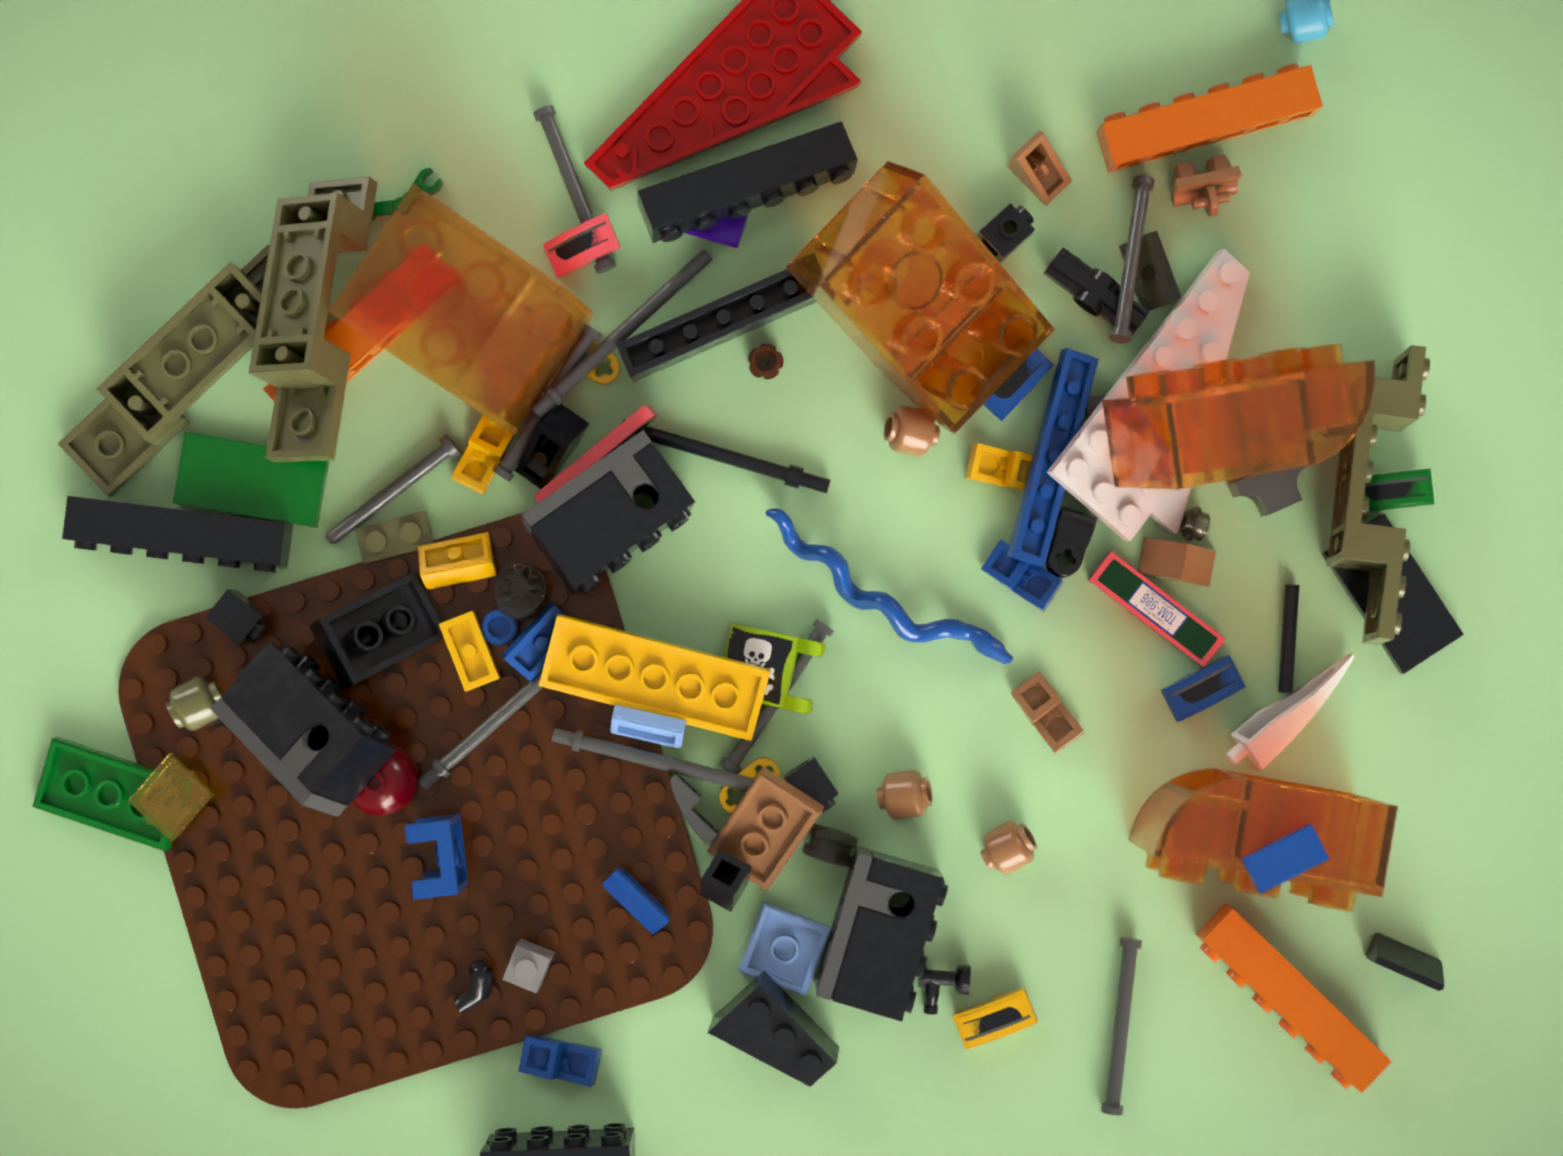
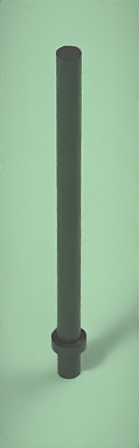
[530,249,713,419]
[418,620,602,790]
[551,727,754,791]

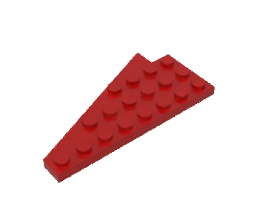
[584,0,862,191]

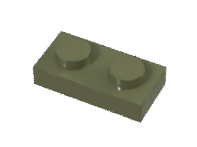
[355,511,434,564]

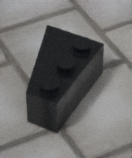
[707,971,839,1087]

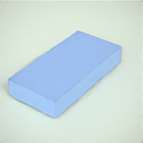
[610,705,686,749]

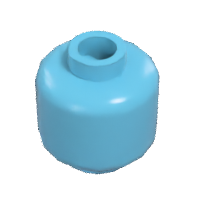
[1278,0,1334,44]

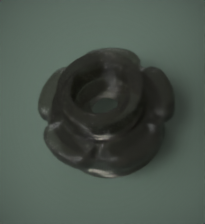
[1179,506,1210,541]

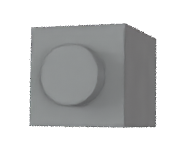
[502,938,555,993]

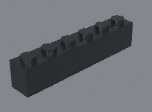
[637,121,858,243]
[616,256,831,383]
[62,496,293,573]

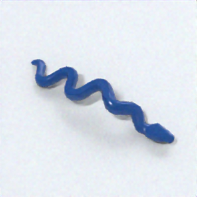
[766,508,1013,664]

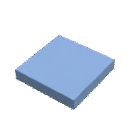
[738,902,832,996]

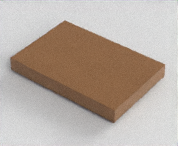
[707,767,825,891]

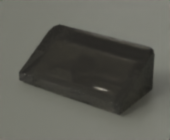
[1119,231,1181,311]

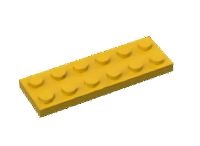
[539,614,770,741]

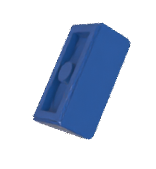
[602,866,671,934]

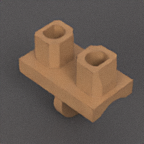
[1171,155,1242,216]

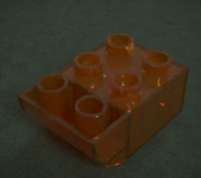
[786,161,1055,434]
[328,184,595,436]
[1102,343,1375,489]
[1128,768,1398,911]

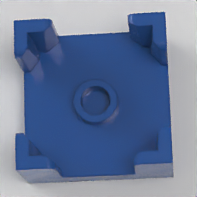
[405,813,469,900]

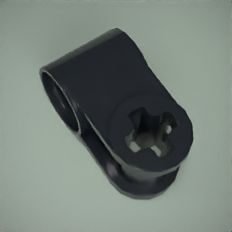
[1046,506,1097,578]

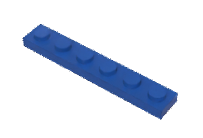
[1007,348,1099,567]

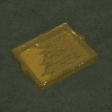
[128,753,215,842]

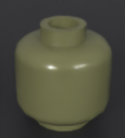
[166,677,223,731]

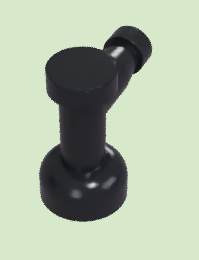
[918,965,971,1015]

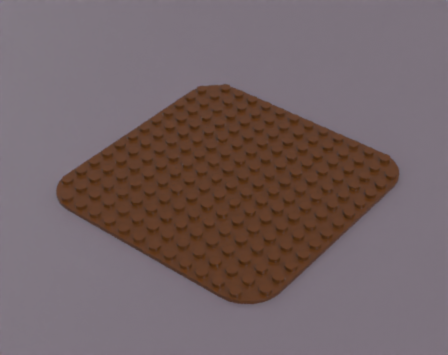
[118,513,713,1109]

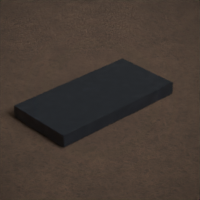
[1321,514,1464,674]

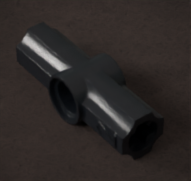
[1043,247,1150,335]

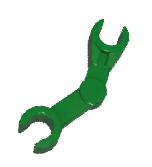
[372,168,443,222]

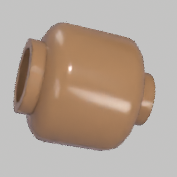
[883,406,940,456]
[877,770,933,820]
[980,821,1037,875]

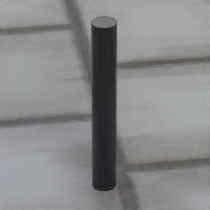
[1278,584,1300,693]

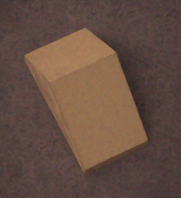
[1007,130,1072,205]
[1138,538,1216,587]

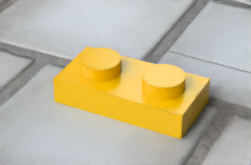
[439,611,501,692]

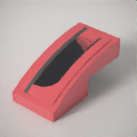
[543,213,621,278]

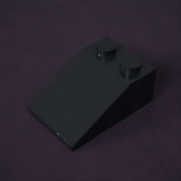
[309,572,444,691]

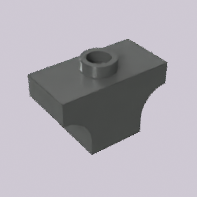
[1228,453,1307,517]

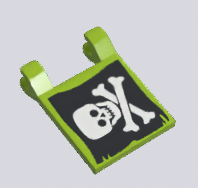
[724,623,825,714]

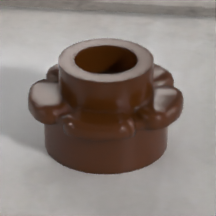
[748,344,784,380]

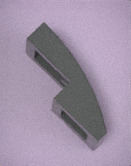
[670,773,719,845]

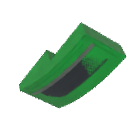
[1364,468,1435,512]

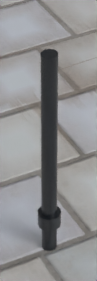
[622,419,831,493]

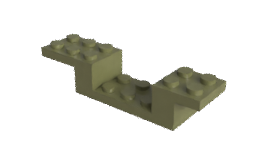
[248,177,378,462]
[58,244,270,497]
[1327,345,1430,645]

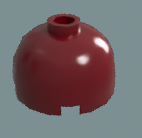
[352,744,418,816]

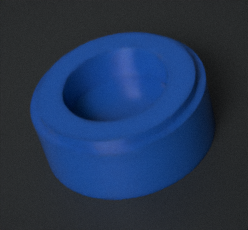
[481,609,519,645]

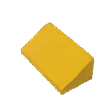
[417,532,497,589]

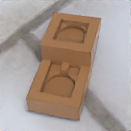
[1011,671,1084,754]

